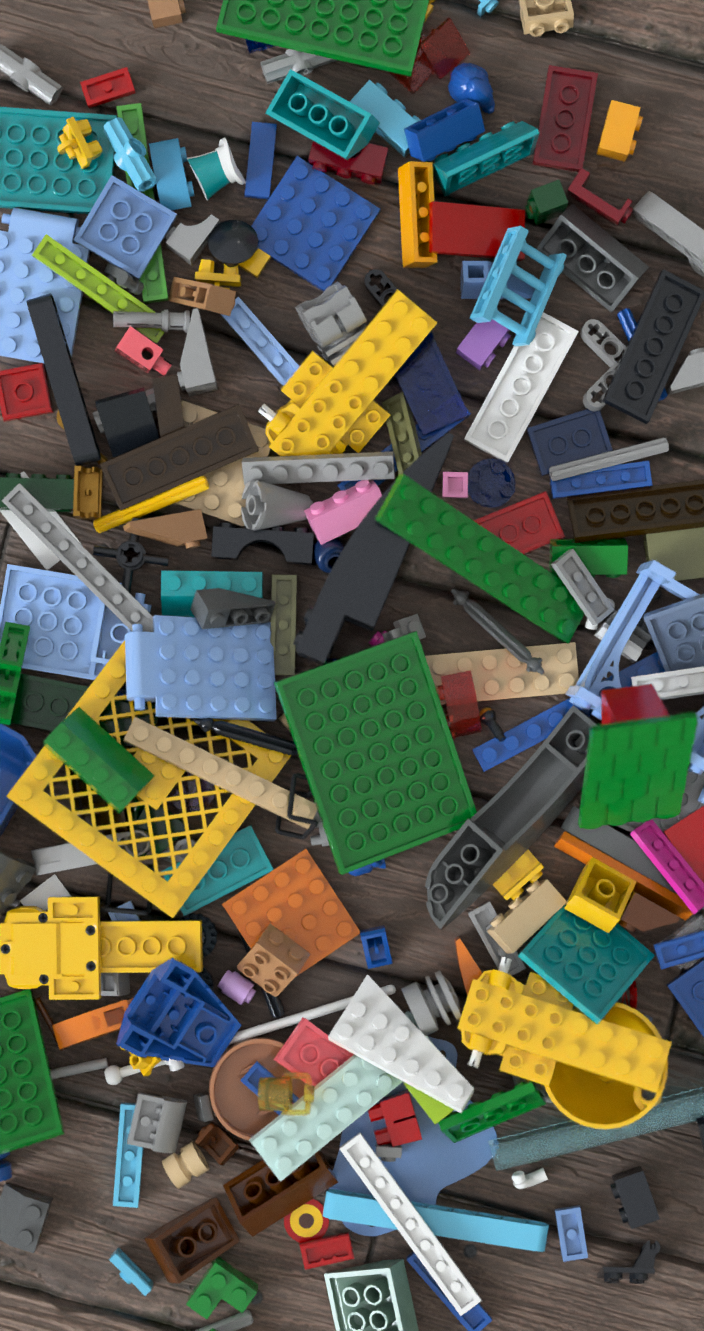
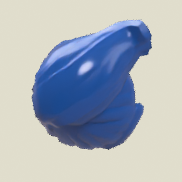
[448,63,495,114]

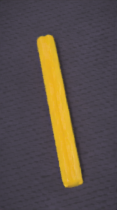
[93,476,209,533]

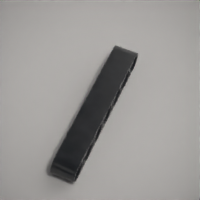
[27,293,101,466]

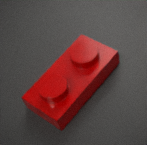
[80,67,136,108]

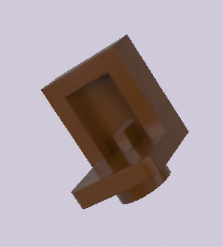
[195,1123,240,1166]

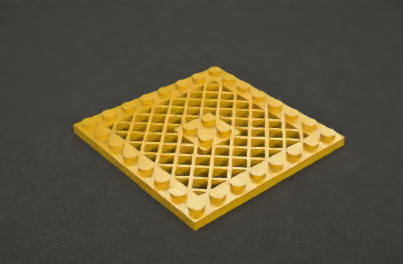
[6,640,292,918]

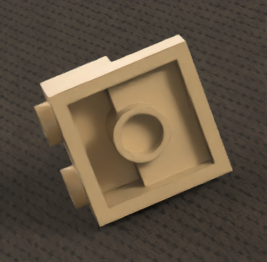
[518,0,574,37]

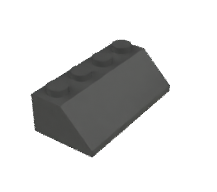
[536,204,649,313]

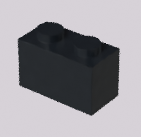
[610,1166,660,1229]

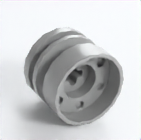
[401,970,461,1036]

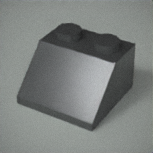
[0,1183,53,1253]

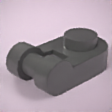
[103,263,144,296]

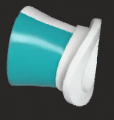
[187,137,246,201]

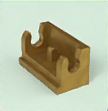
[73,466,103,519]

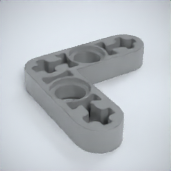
[580,319,626,412]

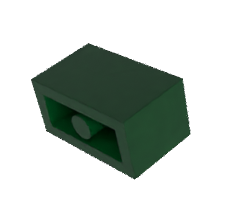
[525,179,568,225]

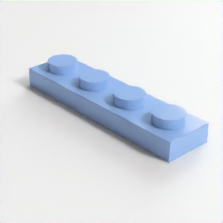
[220,297,299,386]

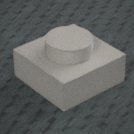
[375,1142,402,1162]

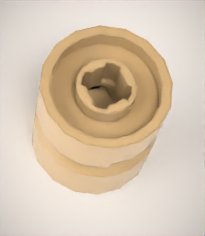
[162,1141,210,1189]

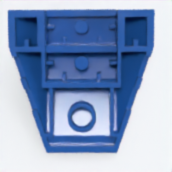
[116,958,241,1067]

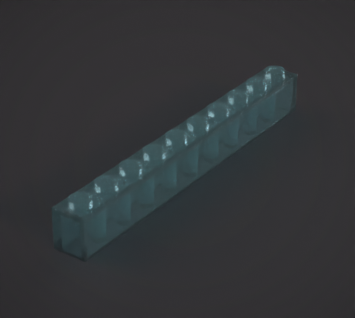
[488,1087,704,1171]

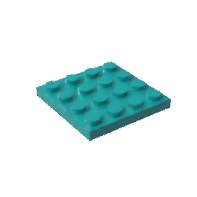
[518,900,655,1024]

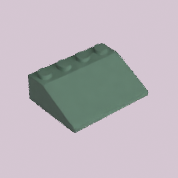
[324,1259,419,1331]

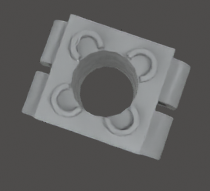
[295,281,368,365]

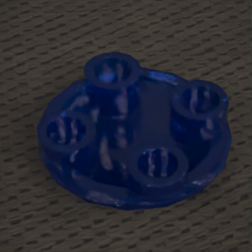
[468,459,516,508]

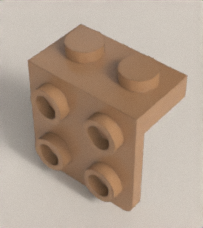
[237,923,310,997]

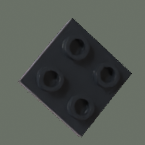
[597,1240,660,1284]

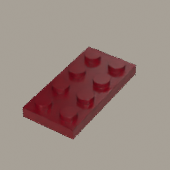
[532,65,598,172]

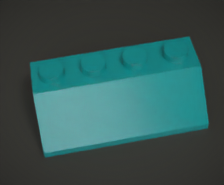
[265,69,380,160]
[161,571,263,617]

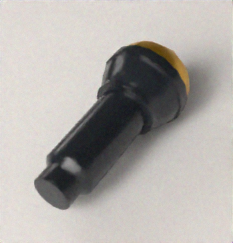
[479,707,506,742]

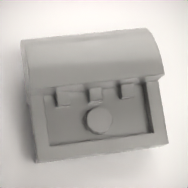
[127,1092,187,1153]

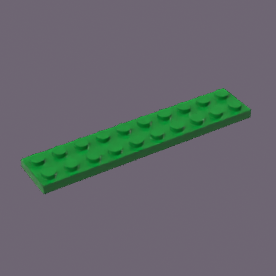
[375,474,584,644]

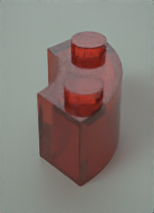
[437,670,482,738]

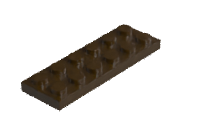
[100,404,259,511]
[567,479,704,543]

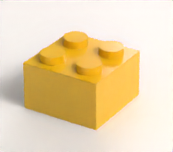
[564,857,637,933]

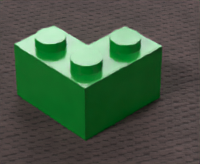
[186,1256,258,1320]

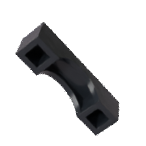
[211,523,314,565]

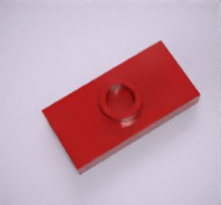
[299,1232,354,1270]

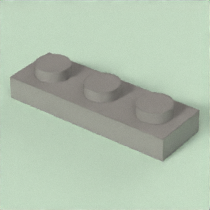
[551,549,615,625]
[468,901,526,976]

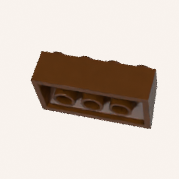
[223,1150,338,1237]

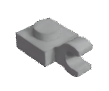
[382,614,426,641]

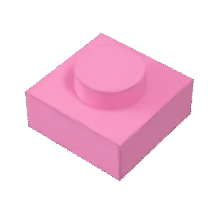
[442,472,468,498]

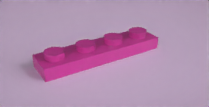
[630,819,704,914]

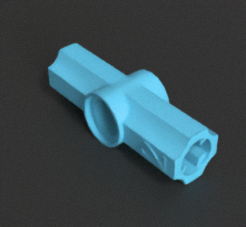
[103,117,157,192]

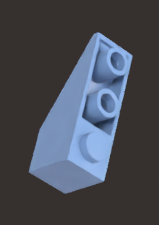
[460,261,535,299]

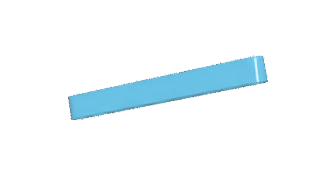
[322,1189,549,1252]

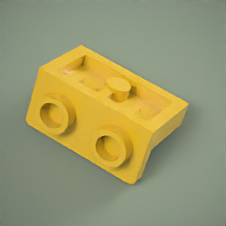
[493,850,544,900]

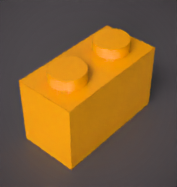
[597,100,643,162]

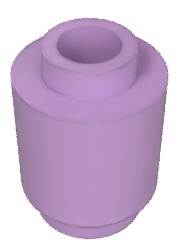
[217,970,256,1005]

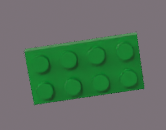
[438,1082,546,1143]

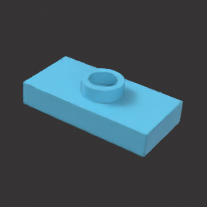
[109,1248,154,1296]

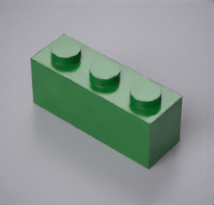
[549,538,628,578]

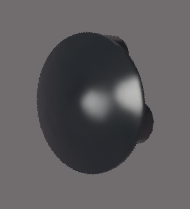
[208,220,258,267]

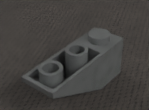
[190,588,276,629]

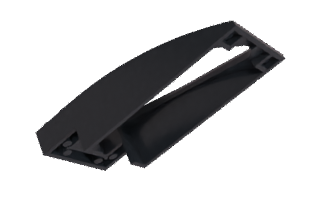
[293,433,454,665]

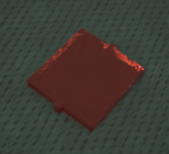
[419,18,470,79]

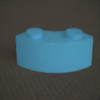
[149,138,195,210]

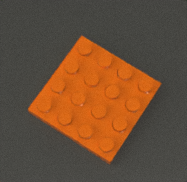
[222,849,360,976]

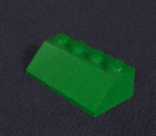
[44,707,155,814]

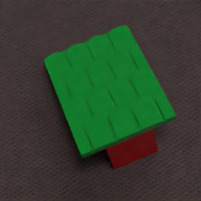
[578,684,698,829]

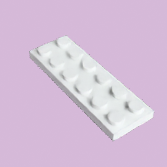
[464,312,579,464]

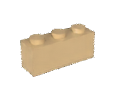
[487,879,567,954]

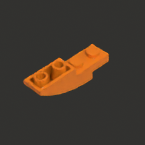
[52,998,133,1050]

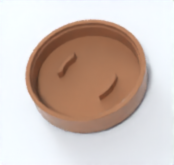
[209,1037,311,1140]

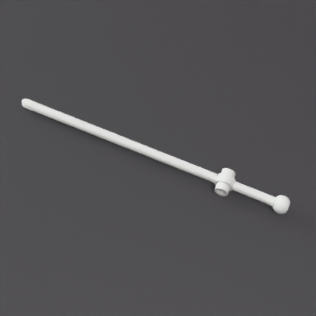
[104,985,396,1085]

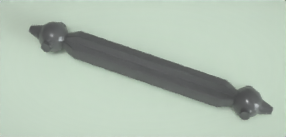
[451,588,545,675]

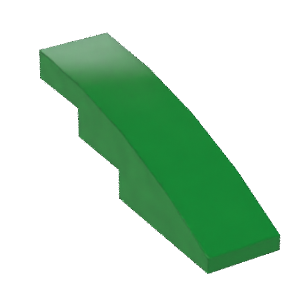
[0,621,30,725]

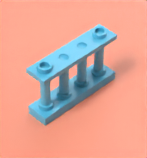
[470,226,567,346]

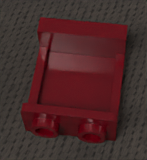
[568,168,633,227]

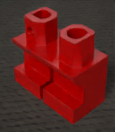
[368,1089,422,1147]

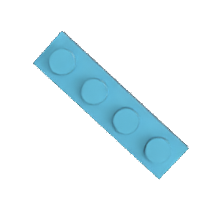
[113,1103,143,1208]

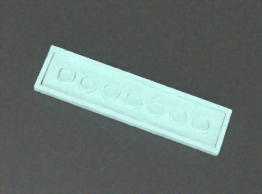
[249,1011,435,1181]

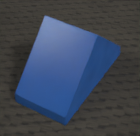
[360,925,393,969]

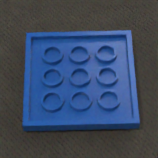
[252,156,381,292]

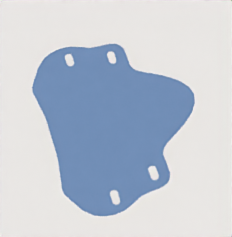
[329,1036,498,1236]

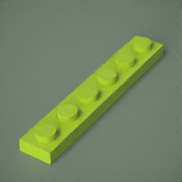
[31,234,165,344]

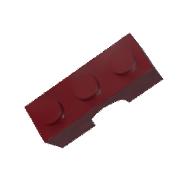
[309,141,388,184]

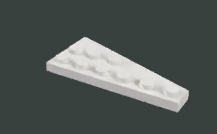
[328,974,474,1113]

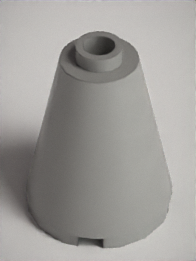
[241,480,313,531]

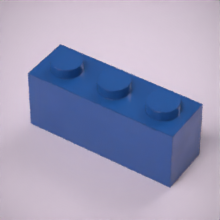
[404,99,485,162]

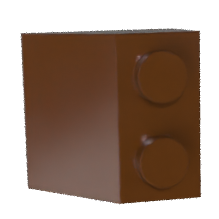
[618,891,680,932]

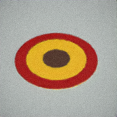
[284,1199,329,1243]

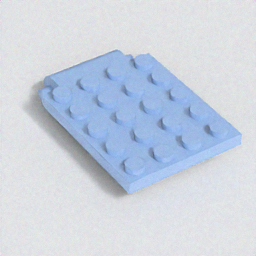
[0,208,90,364]
[0,564,151,680]
[125,615,277,722]

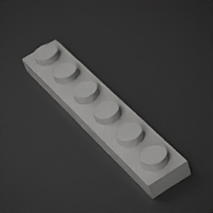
[242,452,395,485]

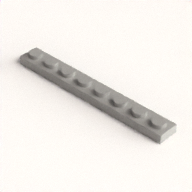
[2,483,153,632]

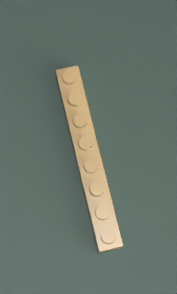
[123,717,317,829]

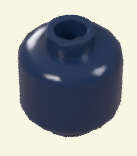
[313,538,344,573]

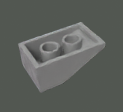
[177,308,218,397]

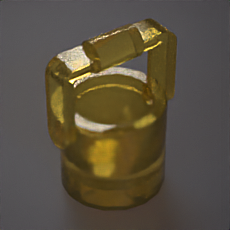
[258,1073,314,1116]

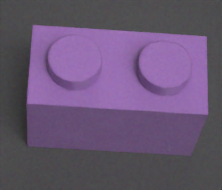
[456,319,511,371]

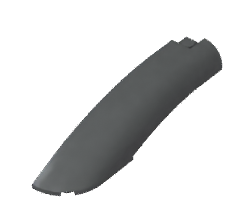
[425,705,600,930]

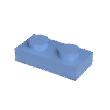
[554,1205,588,1262]

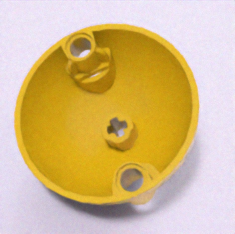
[545,1002,668,1129]

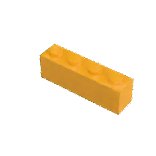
[398,161,437,268]

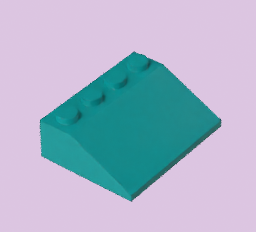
[433,121,540,197]

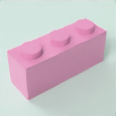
[304,480,382,545]

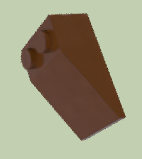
[144,1197,240,1284]

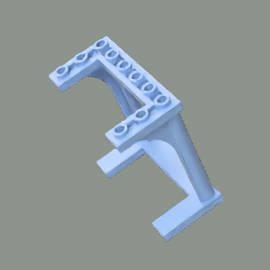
[566,560,704,775]

